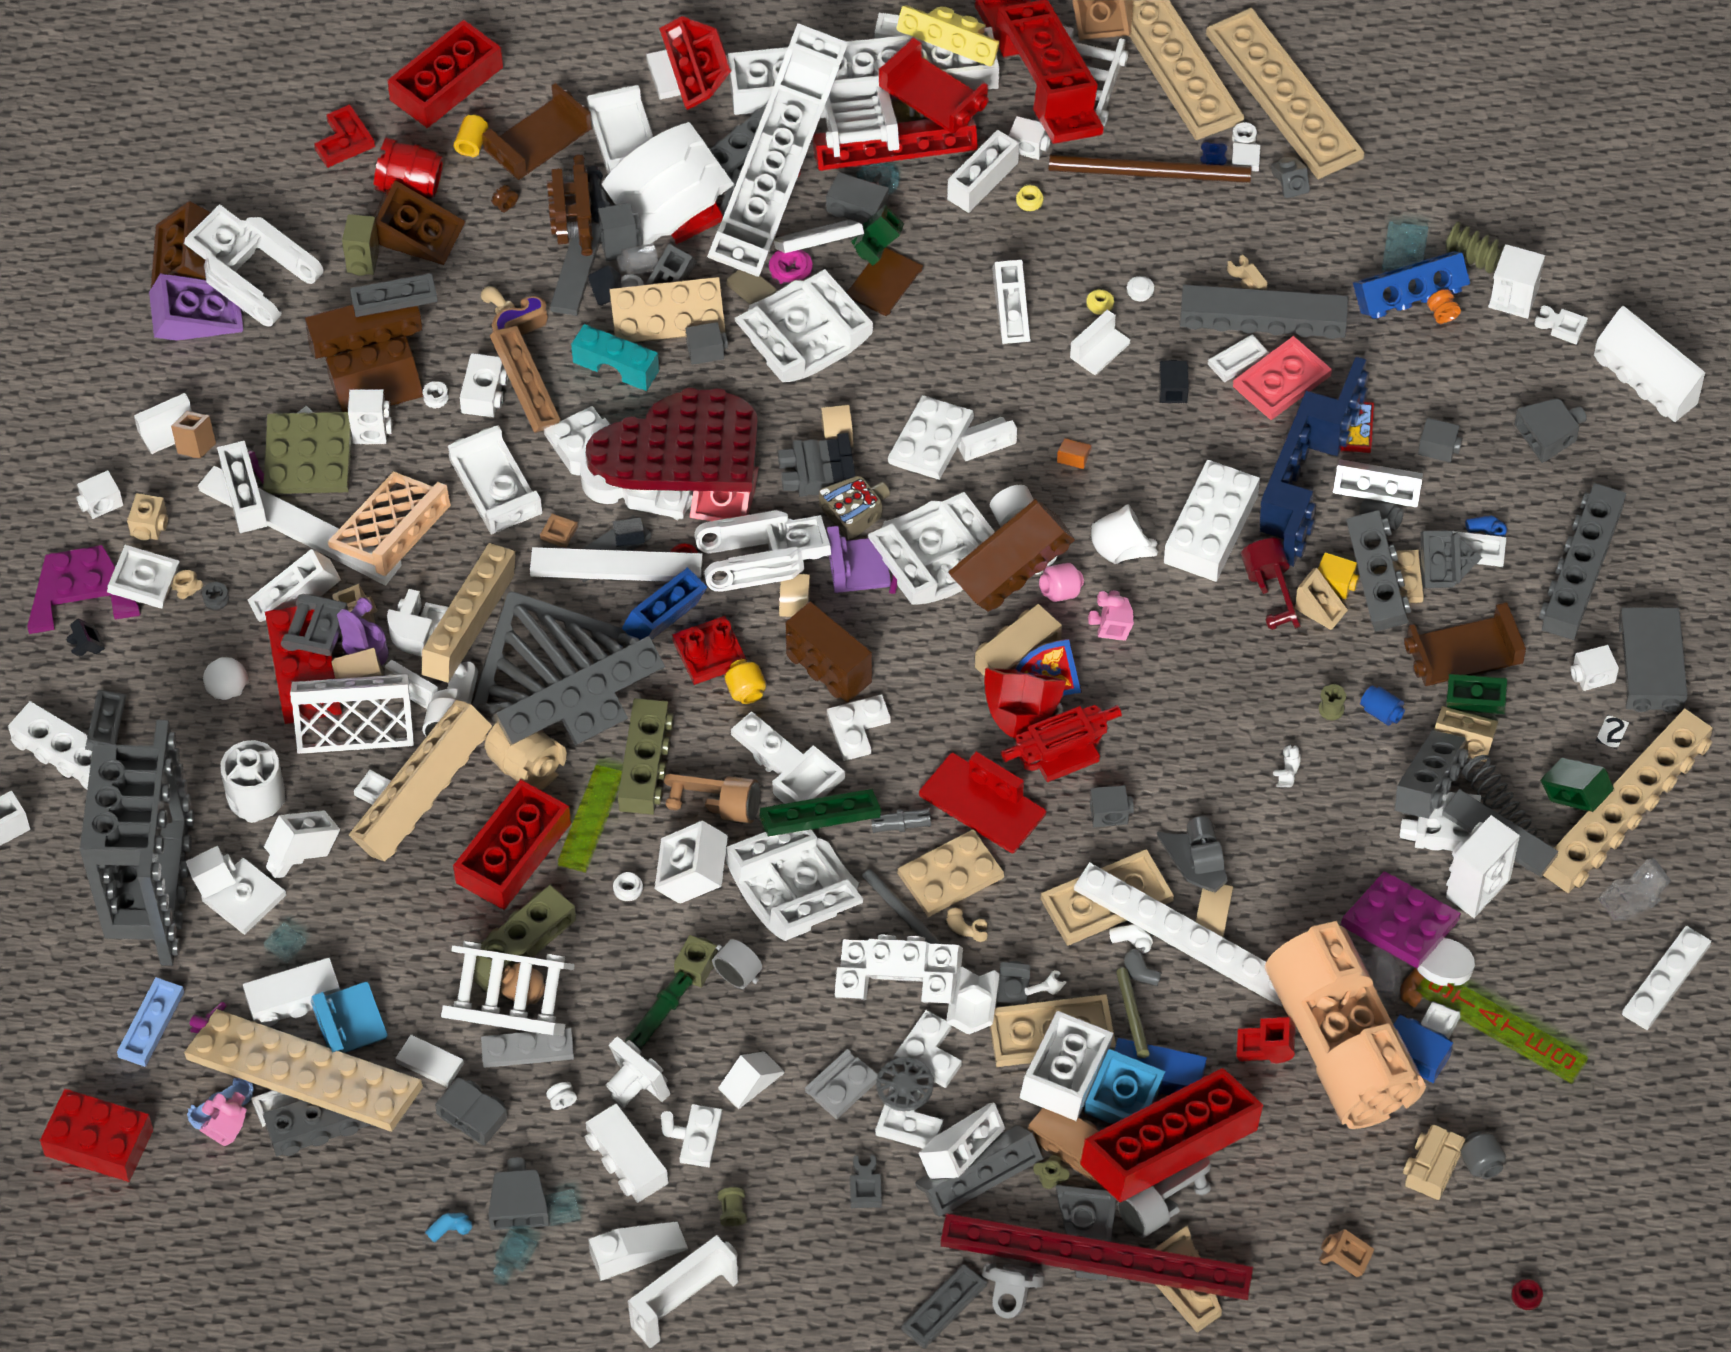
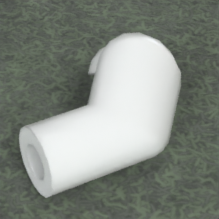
[1109,924,1153,953]

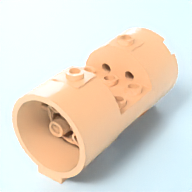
[1265,921,1426,1129]

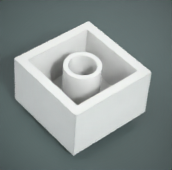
[654,820,728,903]

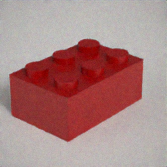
[40,1088,153,1182]

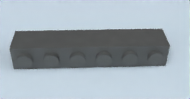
[1180,285,1348,339]

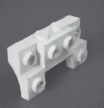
[834,935,963,1004]

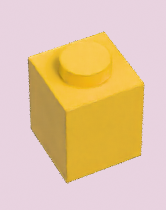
[1318,553,1360,599]

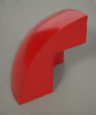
[984,668,1066,738]

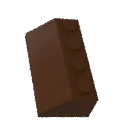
[305,305,423,359]
[948,499,1075,612]

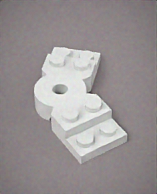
[544,406,692,519]

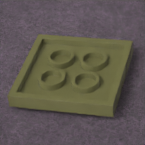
[263,412,352,494]

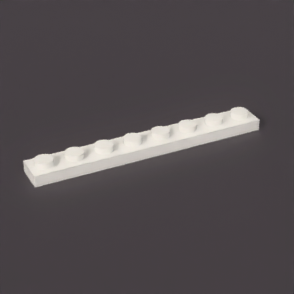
[1074,862,1282,1006]

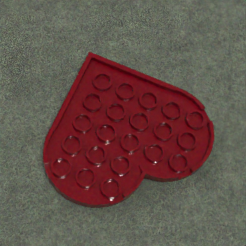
[585,388,758,492]

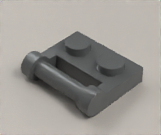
[281,594,348,656]

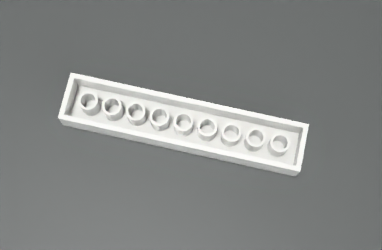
[728,27,999,115]

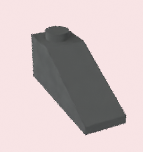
[645,244,697,285]

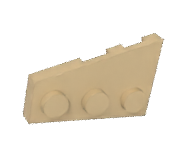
[1153,1226,1222,1333]

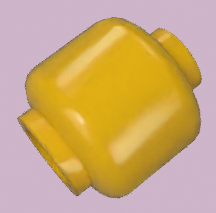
[724,659,766,704]

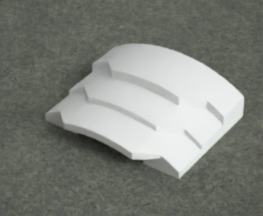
[602,122,734,246]
[735,270,873,382]
[868,492,995,605]
[725,830,863,941]

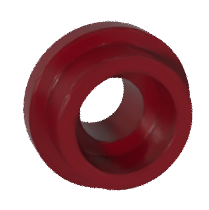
[1511,1279,1543,1310]

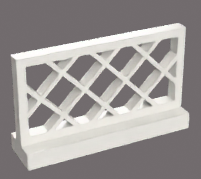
[290,674,414,754]

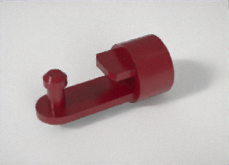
[1241,538,1301,630]

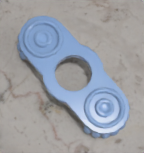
[187,1078,254,1130]

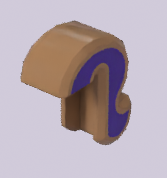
[492,296,548,335]

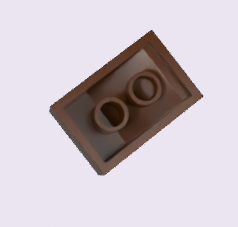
[373,180,466,265]

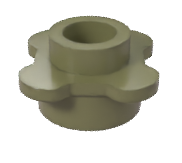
[1033,1155,1070,1189]

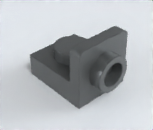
[996,961,1031,1007]

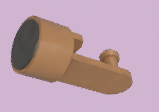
[664,774,760,823]

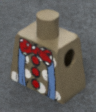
[819,476,890,541]

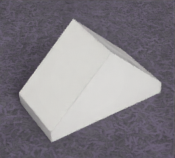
[719,1052,784,1109]

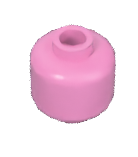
[1039,563,1084,602]

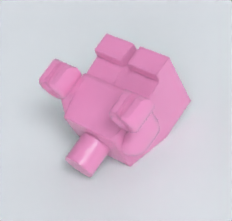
[1088,591,1134,641]
[199,1092,246,1146]

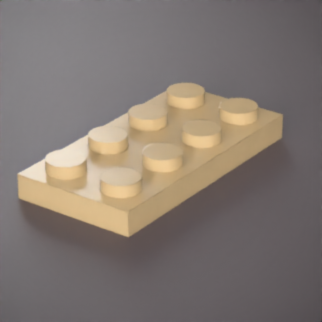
[610,277,725,343]
[1041,849,1174,946]
[989,994,1116,1067]

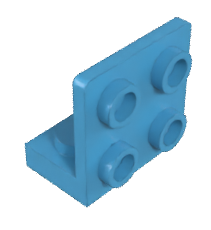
[311,982,387,1053]

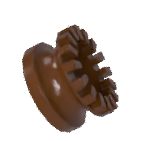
[491,185,518,212]

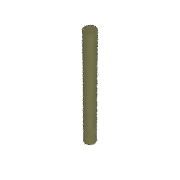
[1116,968,1149,1059]

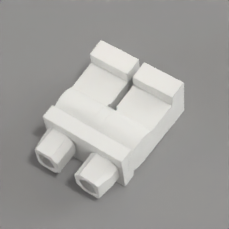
[1400,792,1481,851]

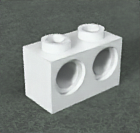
[348,390,393,444]

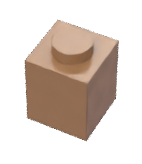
[171,411,216,458]

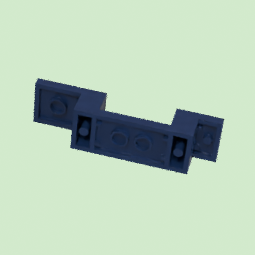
[1260,357,1369,567]

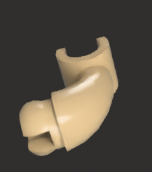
[481,286,515,314]
[946,908,988,942]

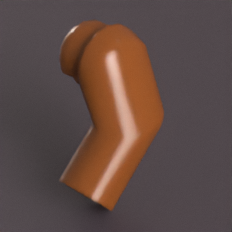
[1400,968,1425,1007]

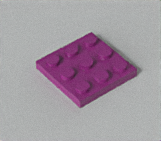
[1340,871,1461,969]

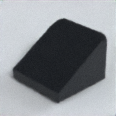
[588,266,622,306]
[612,518,645,547]

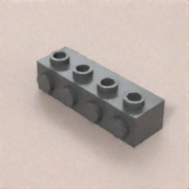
[262,1100,376,1157]

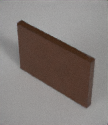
[846,248,923,317]

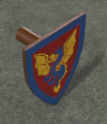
[1015,639,1082,695]

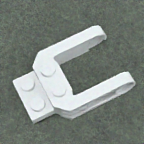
[184,204,323,326]
[694,510,831,592]

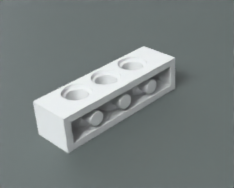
[8,701,92,789]

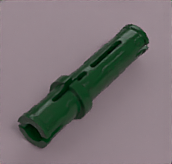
[625,971,693,1051]

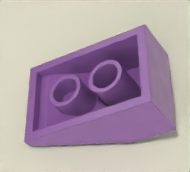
[149,274,243,341]

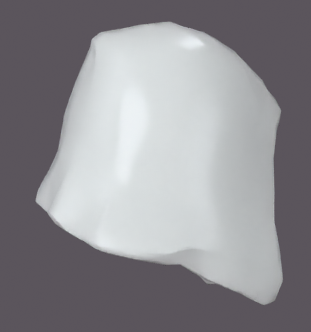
[1091,504,1158,564]

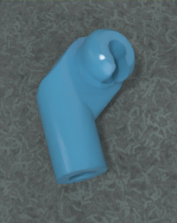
[425,1213,472,1243]

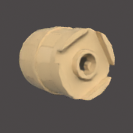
[485,722,567,791]

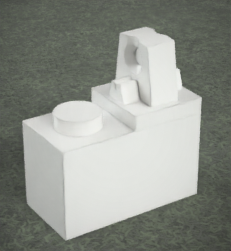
[264,810,340,878]

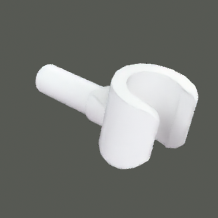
[1025,970,1066,995]

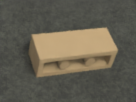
[975,604,1062,676]

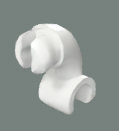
[1273,745,1301,788]

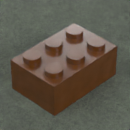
[785,602,872,703]

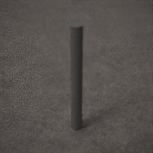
[862,869,943,944]

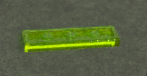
[558,764,622,873]

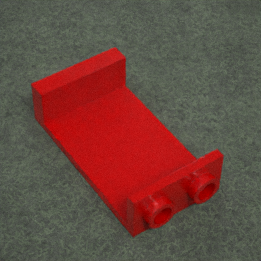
[879,38,989,134]

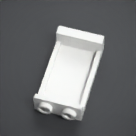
[587,85,653,175]
[448,425,542,534]
[628,1235,739,1348]

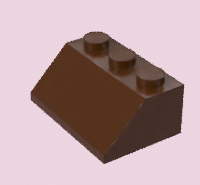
[151,201,211,288]
[325,336,424,412]

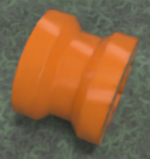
[1427,289,1461,324]

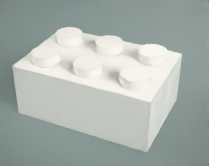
[1446,815,1520,918]
[1020,1011,1114,1121]

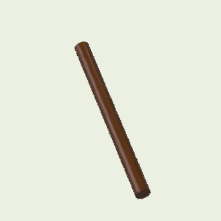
[1049,155,1251,183]

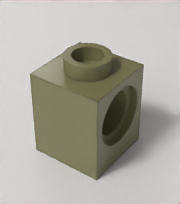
[674,935,717,988]

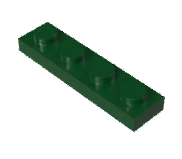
[759,789,881,837]

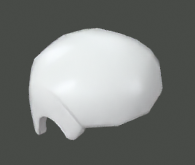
[203,657,249,700]

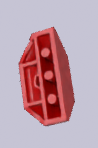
[659,16,732,110]

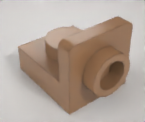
[1319,1229,1374,1277]

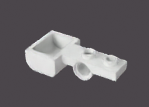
[731,711,845,804]

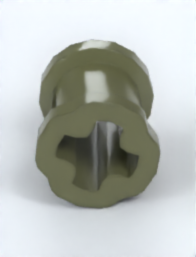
[1319,684,1347,720]
[717,1187,747,1227]

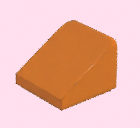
[1057,439,1092,469]

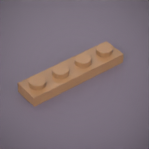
[490,326,561,433]

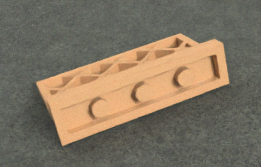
[328,471,451,576]

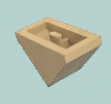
[1295,568,1348,630]
[332,648,384,679]

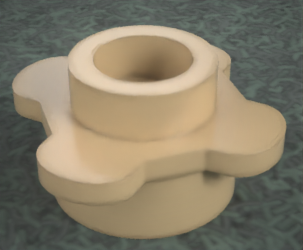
[171,570,203,599]

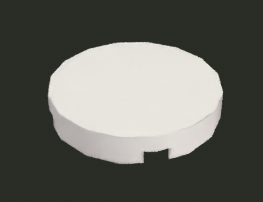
[1417,938,1475,986]

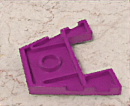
[27,545,140,634]

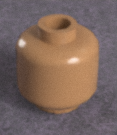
[501,962,546,1006]

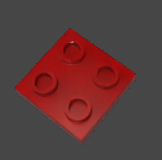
[672,616,747,685]

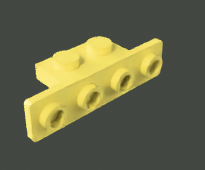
[897,5,999,66]

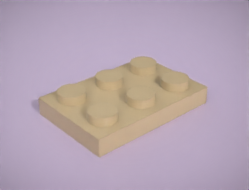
[898,829,1004,917]

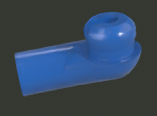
[1465,515,1507,537]

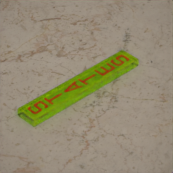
[1416,978,1588,1084]

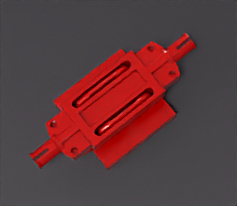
[1001,704,1122,782]

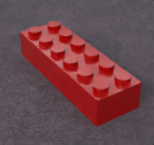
[1080,1068,1263,1203]

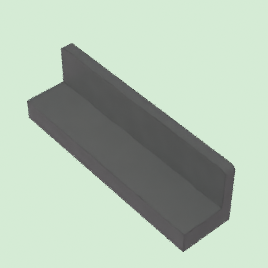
[915,1125,1043,1217]

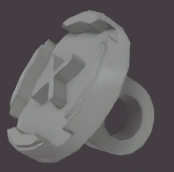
[982,1262,1045,1318]

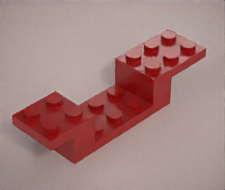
[975,0,1104,144]

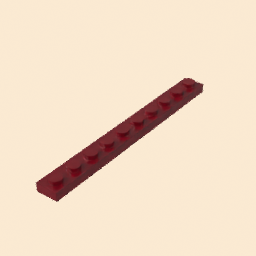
[940,1213,1253,1300]

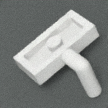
[661,1104,722,1168]

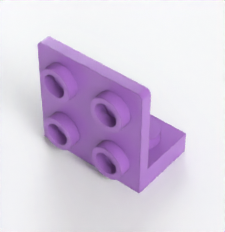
[827,526,891,593]

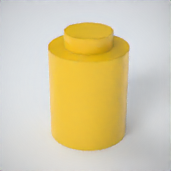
[454,115,489,157]

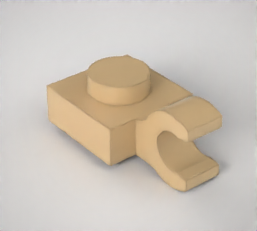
[1227,255,1267,290]

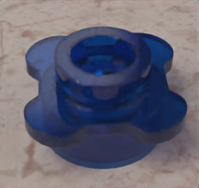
[1200,142,1228,165]

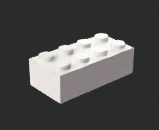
[1164,459,1260,582]

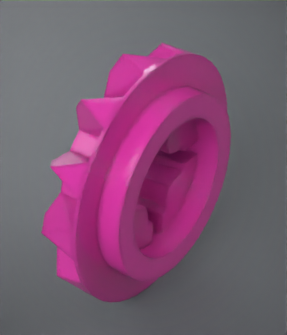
[769,249,813,284]

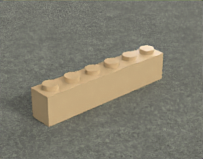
[422,543,515,683]
[349,700,492,862]

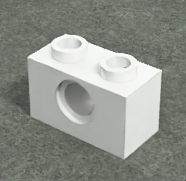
[460,353,509,417]

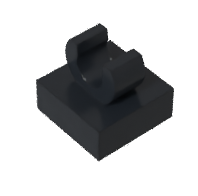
[66,618,105,656]

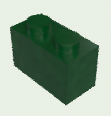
[1447,674,1507,714]
[1540,758,1614,812]

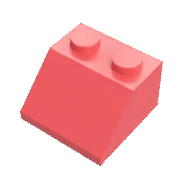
[690,467,759,521]

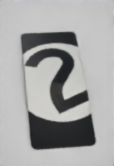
[1595,714,1629,749]

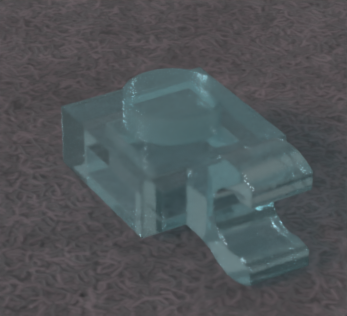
[493,1230,537,1286]

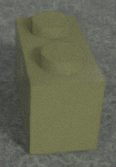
[342,214,380,276]

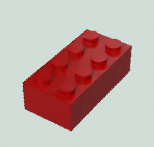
[387,19,503,129]
[265,606,342,724]
[453,779,571,910]

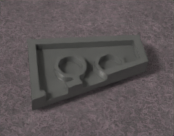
[1056,1185,1116,1281]

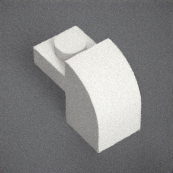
[387,589,434,656]

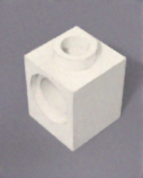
[1009,116,1050,160]
[76,470,123,519]
[1571,645,1619,691]

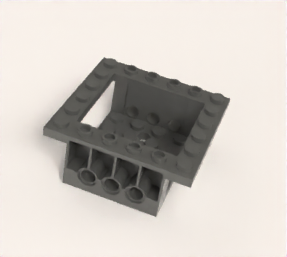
[80,720,195,966]

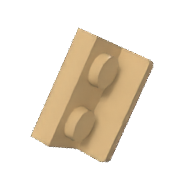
[1434,706,1498,762]

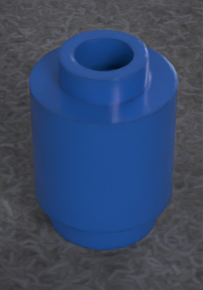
[1360,685,1405,726]

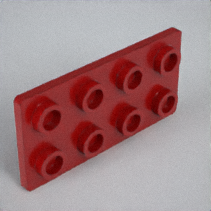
[919,752,1046,854]

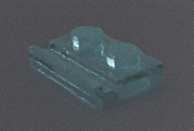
[1382,221,1428,271]

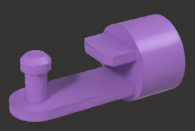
[337,597,389,666]

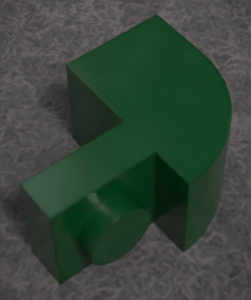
[851,205,904,266]

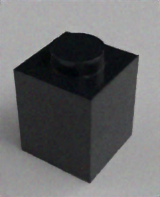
[1159,360,1189,403]

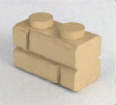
[1403,1125,1465,1200]

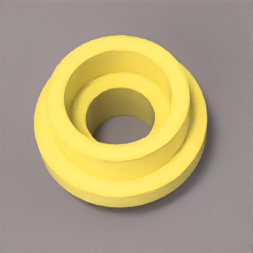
[1016,185,1043,211]
[1086,289,1114,315]

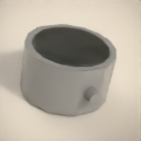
[712,939,763,989]

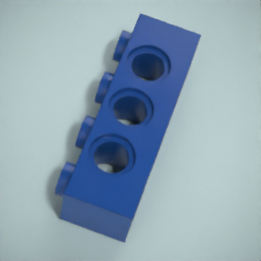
[1353,251,1470,319]

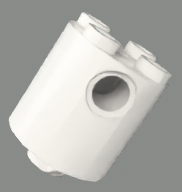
[221,740,285,823]

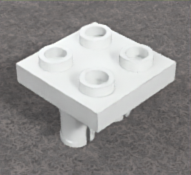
[606,1037,670,1108]

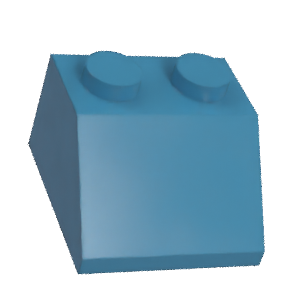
[1085,1049,1165,1125]

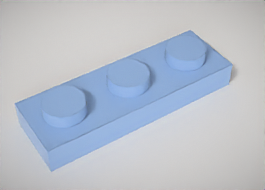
[117,978,184,1067]

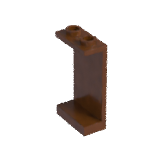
[482,83,592,181]
[1404,602,1526,686]

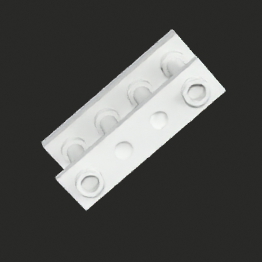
[1036,26,1128,127]
[820,86,899,157]
[441,941,575,1036]

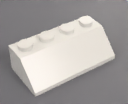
[1594,306,1705,422]

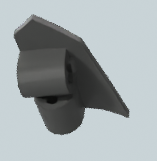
[1157,816,1227,893]

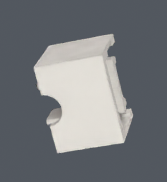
[1488,244,1545,318]

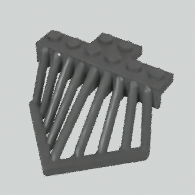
[472,591,665,746]

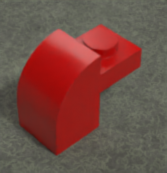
[1237,1017,1296,1064]

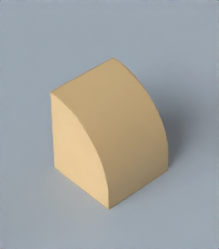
[821,405,853,447]
[779,574,810,617]

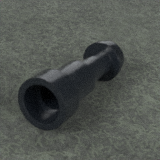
[586,166,611,222]

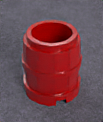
[374,137,444,199]

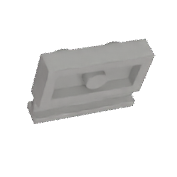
[805,1049,878,1119]

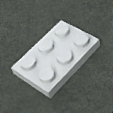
[888,395,974,480]

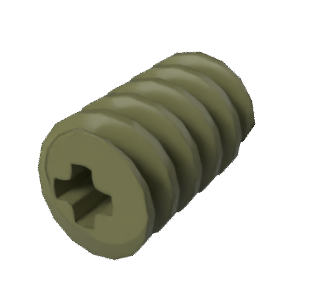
[1446,221,1507,274]

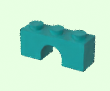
[571,324,659,391]

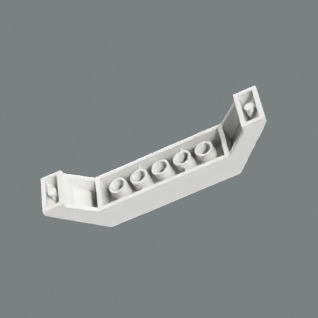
[707,23,848,277]

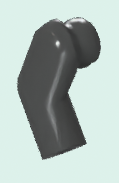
[1124,949,1162,986]

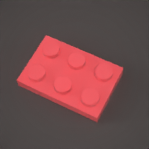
[1233,336,1332,420]

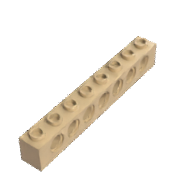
[1543,708,1713,894]

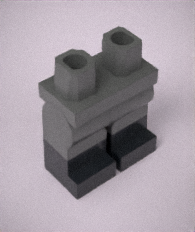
[778,433,856,497]

